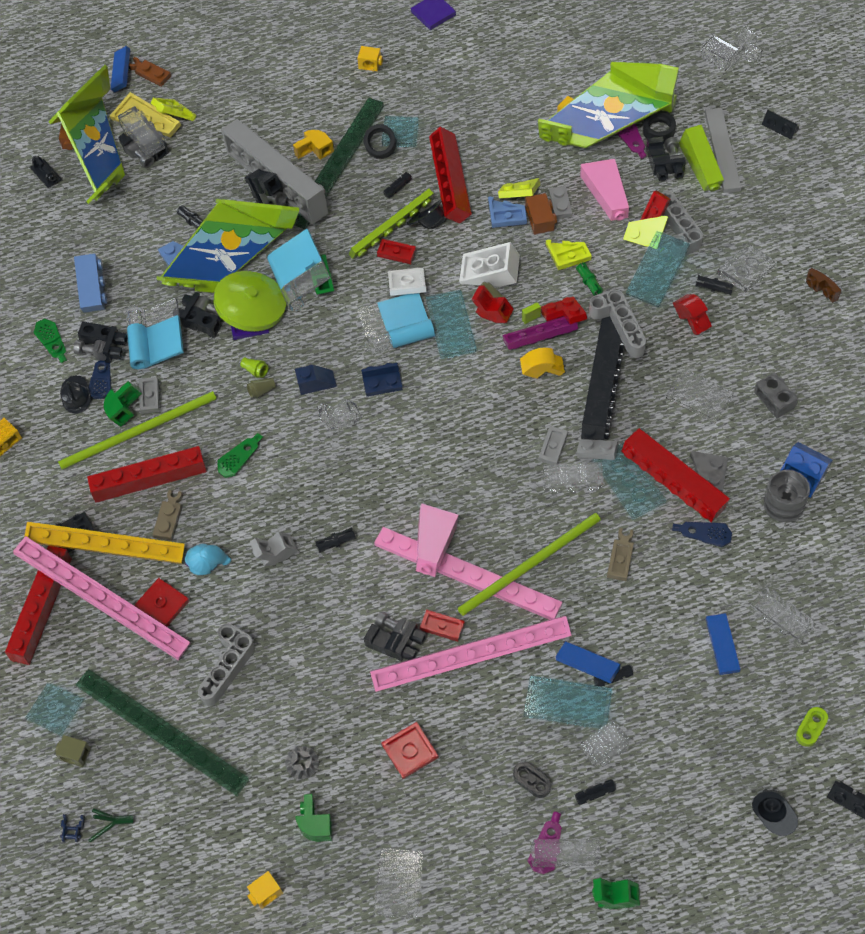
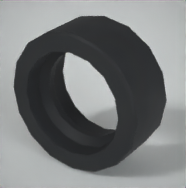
[643,111,676,142]
[363,124,397,159]

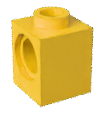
[357,46,383,72]
[247,871,283,909]

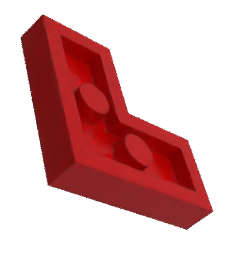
[541,296,587,324]

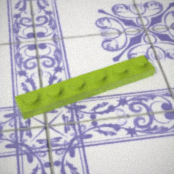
[349,188,434,259]

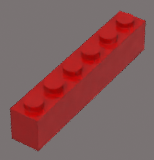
[429,126,472,223]
[621,428,730,523]
[87,446,207,503]
[5,546,72,665]

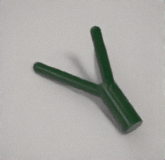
[88,809,134,842]

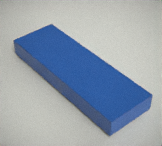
[111,46,130,92]
[705,613,741,675]
[556,641,620,683]

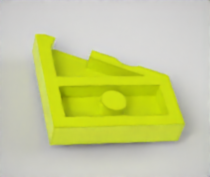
[151,97,197,121]
[498,178,540,198]
[623,216,669,250]
[545,240,592,270]

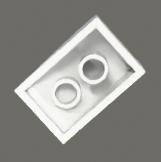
[459,242,520,287]

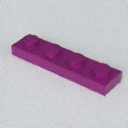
[502,317,578,350]

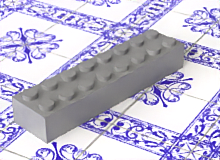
[221,119,328,225]

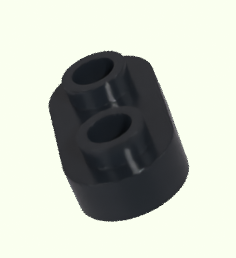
[513,762,551,798]

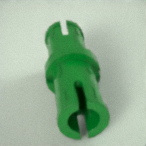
[576,262,603,296]

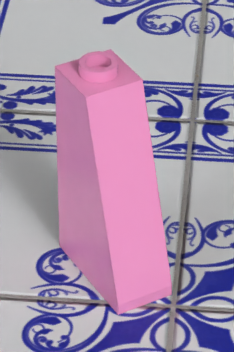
[580,159,629,221]
[416,504,459,577]

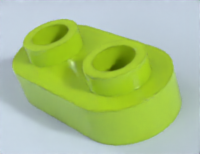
[796,707,828,747]

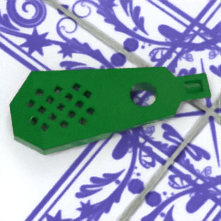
[33,318,67,363]
[217,433,263,478]

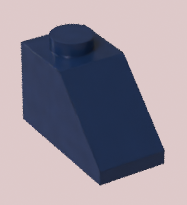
[295,365,337,395]

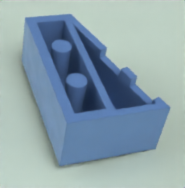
[74,254,107,313]

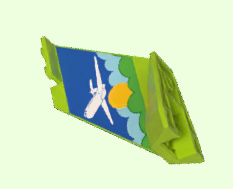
[538,62,679,148]
[49,65,125,204]
[156,199,299,293]

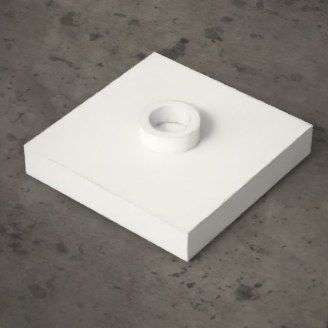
[388,268,426,296]

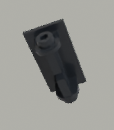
[762,110,799,139]
[30,156,62,188]
[827,781,865,819]

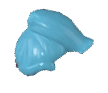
[185,543,231,575]

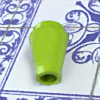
[240,357,269,378]

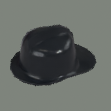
[407,200,446,229]
[60,375,91,414]
[752,789,798,836]

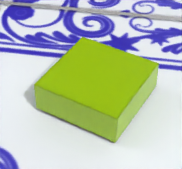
[522,302,541,324]

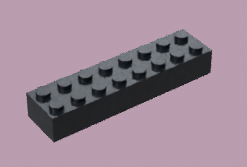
[581,301,628,440]

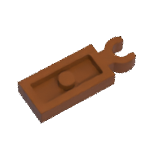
[129,57,171,87]

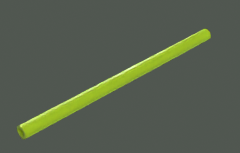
[58,391,217,470]
[458,513,601,616]

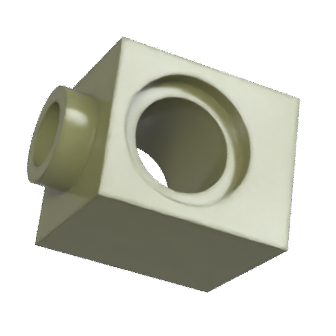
[55,735,91,767]

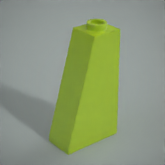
[679,125,724,192]

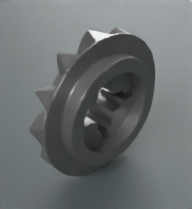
[285,746,319,779]

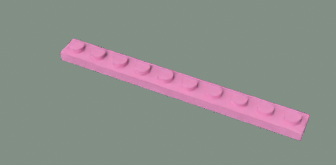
[374,527,562,620]
[13,536,190,661]
[370,616,572,692]

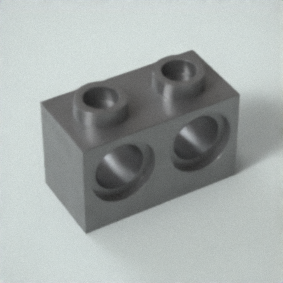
[754,372,798,419]

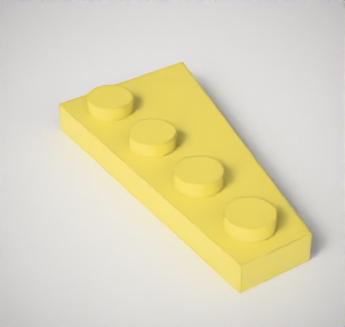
[109,92,181,137]

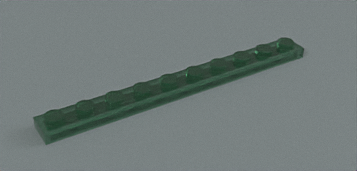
[294,97,384,229]
[75,669,249,797]

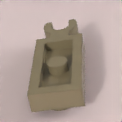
[152,490,183,541]
[607,528,634,581]

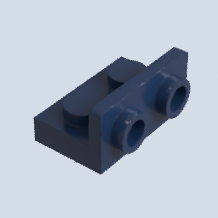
[361,363,403,397]

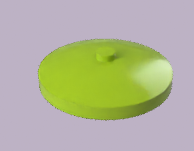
[213,271,286,331]

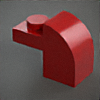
[471,285,514,323]
[673,294,712,335]

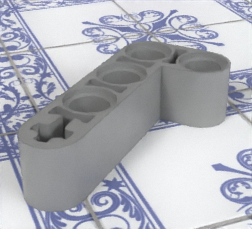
[662,191,703,258]
[589,289,646,358]
[198,623,255,706]

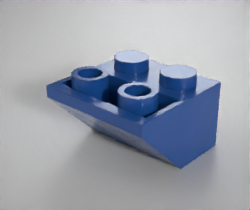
[780,442,833,498]

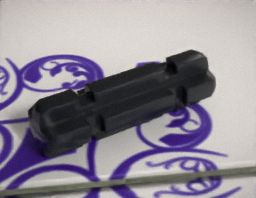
[383,172,412,198]
[593,664,633,688]
[575,779,616,805]

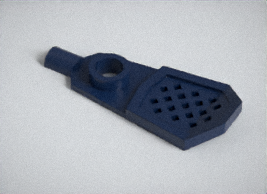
[88,360,111,399]
[672,522,732,547]

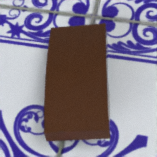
[806,268,841,303]

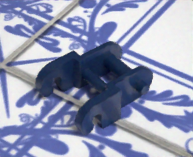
[60,814,85,842]

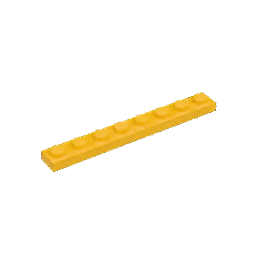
[24,522,185,564]

